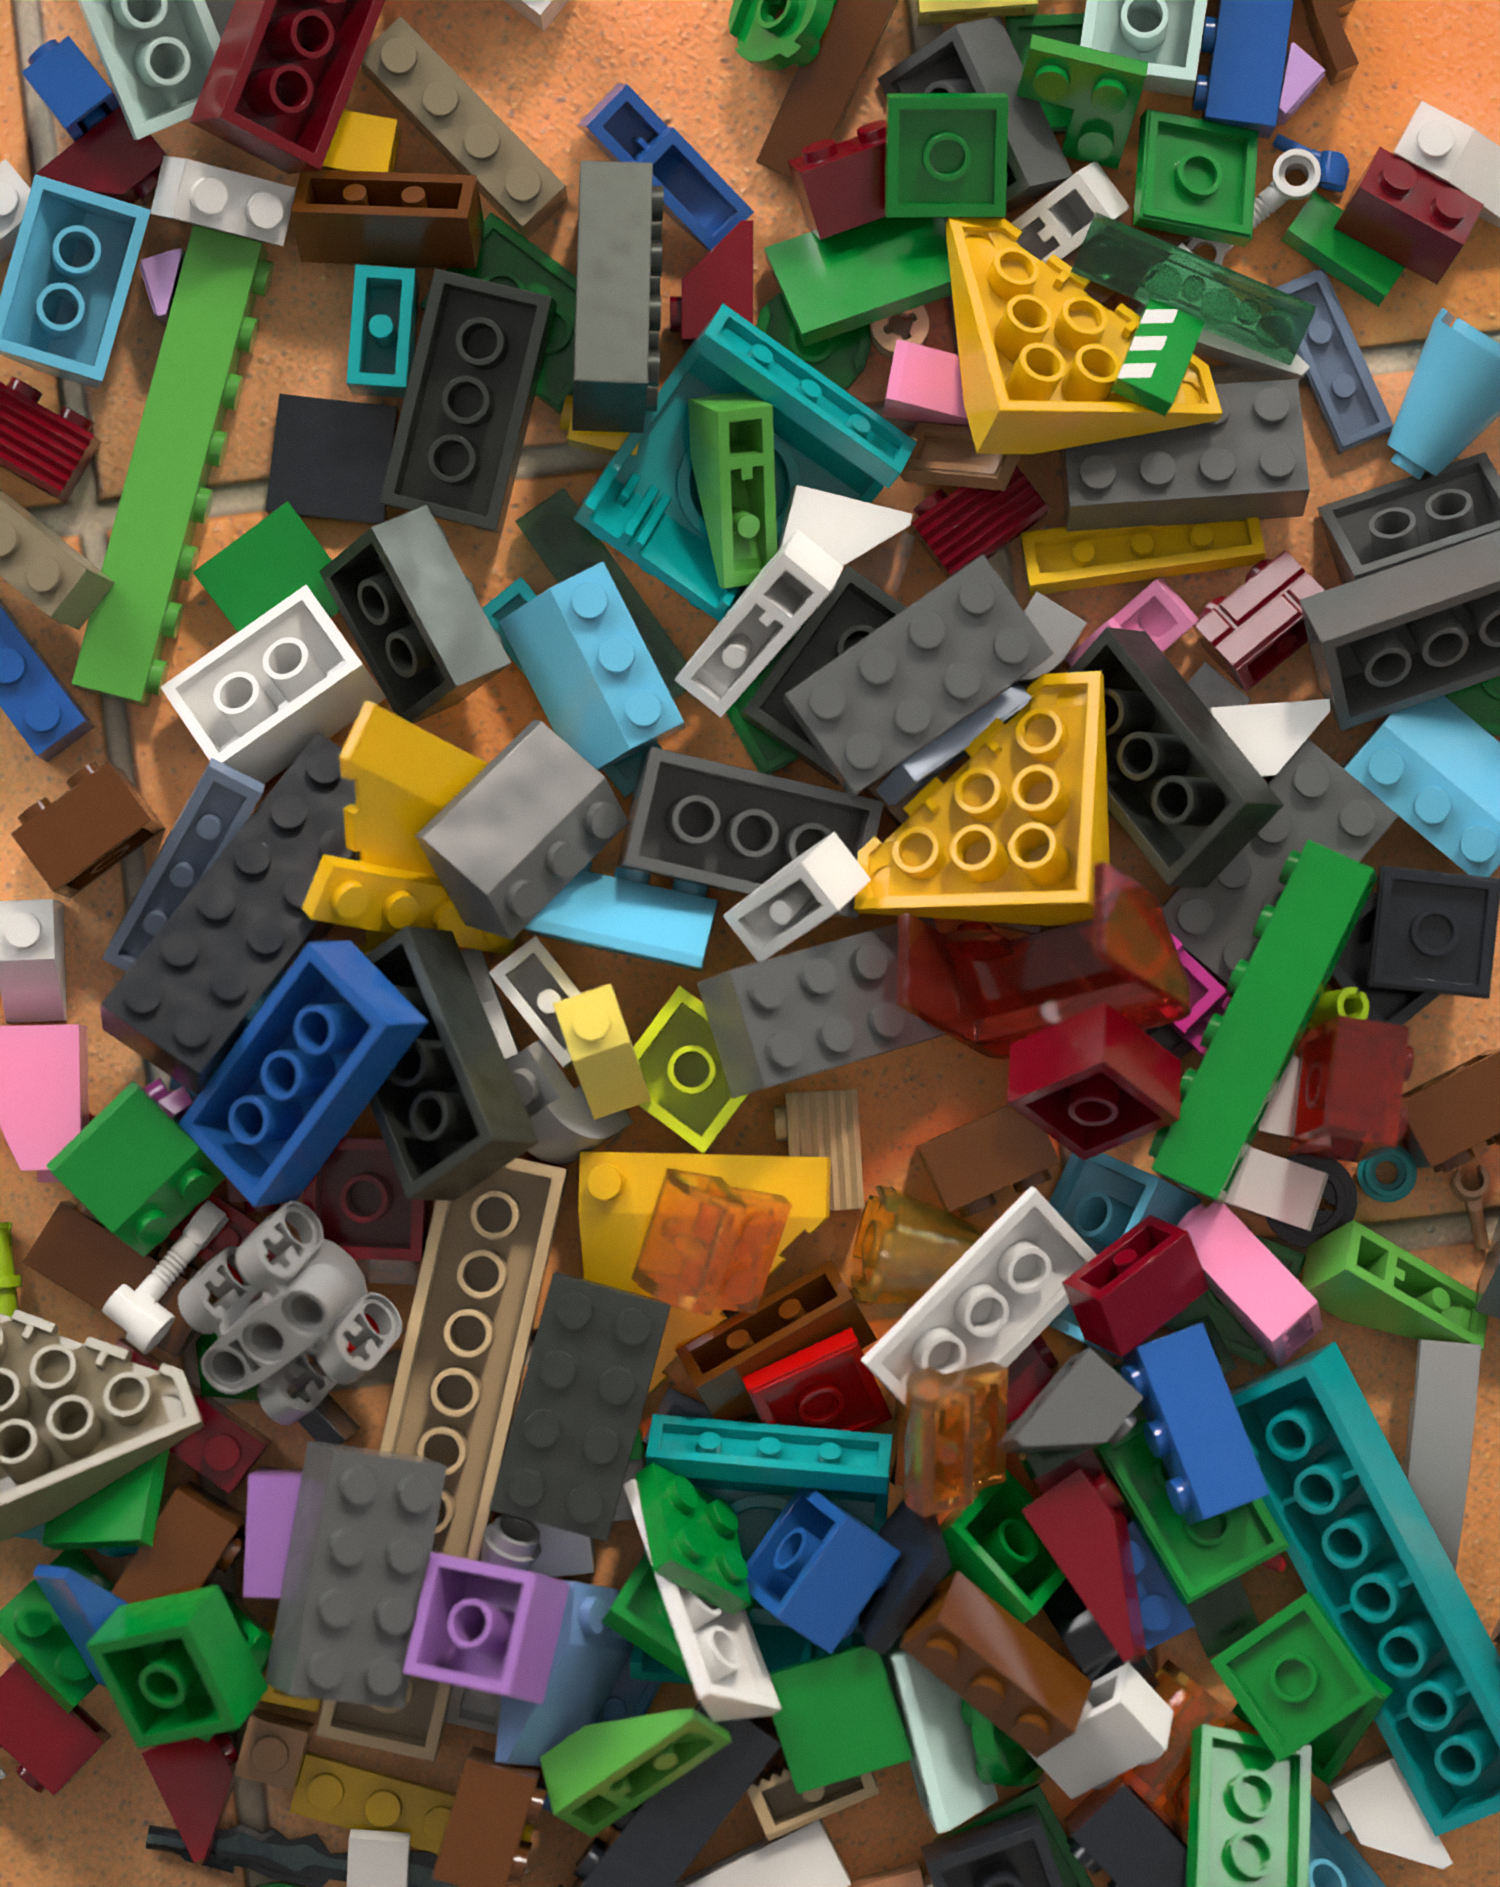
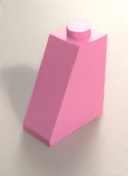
[883,340,969,426]
[0,1024,89,1182]
[1177,1201,1323,1367]

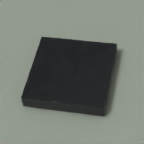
[266,394,398,525]
[1366,866,1500,999]
[858,1487,952,1655]

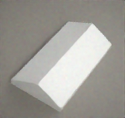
[861,1186,1097,1438]
[623,1479,781,1722]

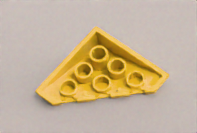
[945,217,1223,454]
[854,671,1110,926]
[339,701,488,956]
[578,1152,831,1392]

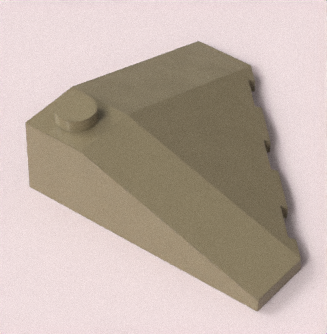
[0,1309,204,1542]

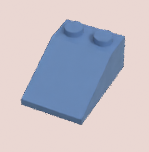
[495,1581,632,1767]

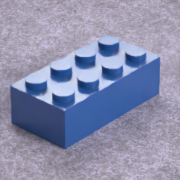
[178,940,427,1207]

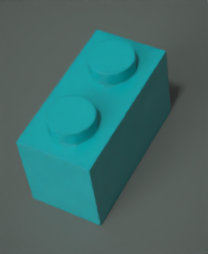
[346,265,420,398]

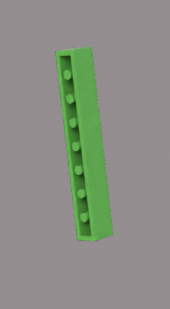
[71,225,274,707]

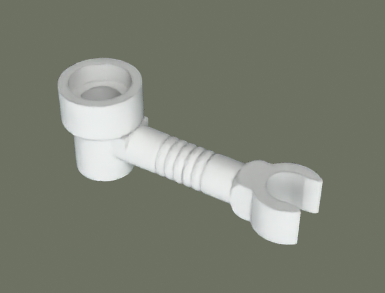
[1187,149,1321,273]
[102,1200,229,1354]

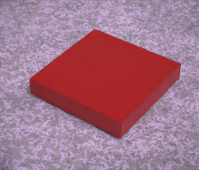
[742,1327,893,1432]

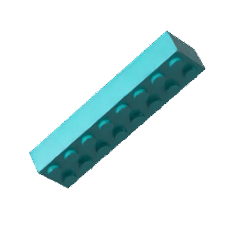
[1230,1342,1500,1837]

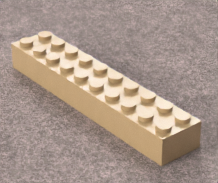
[316,1158,569,1762]

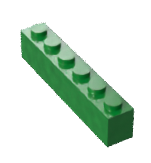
[1148,839,1378,1205]

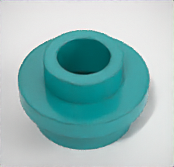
[1357,1143,1417,1202]

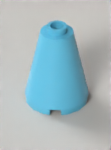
[1387,308,1500,480]

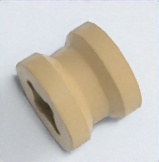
[870,305,930,360]

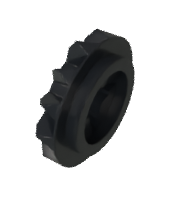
[1265,1152,1357,1247]

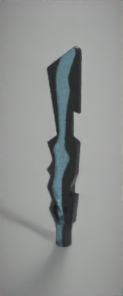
[146,1823,459,1887]

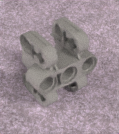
[178,1201,402,1425]

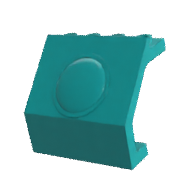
[573,304,917,622]
[630,1414,892,1685]

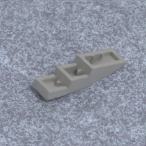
[1401,1339,1481,1572]

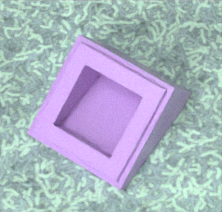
[1276,42,1325,126]
[139,248,185,326]

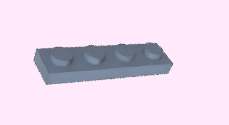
[102,757,265,972]

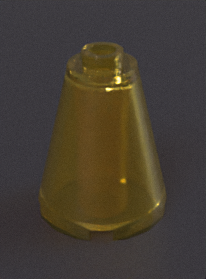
[851,1184,988,1305]

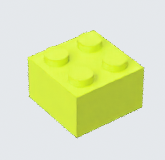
[634,985,749,1154]

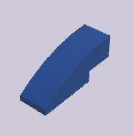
[577,83,754,252]

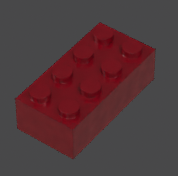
[189,0,385,174]

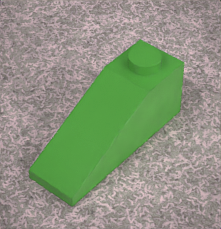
[688,391,777,589]
[1301,1220,1488,1351]
[539,1708,732,1838]

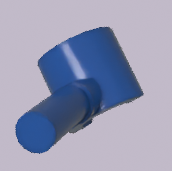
[1272,134,1350,192]

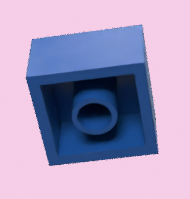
[746,1487,901,1654]

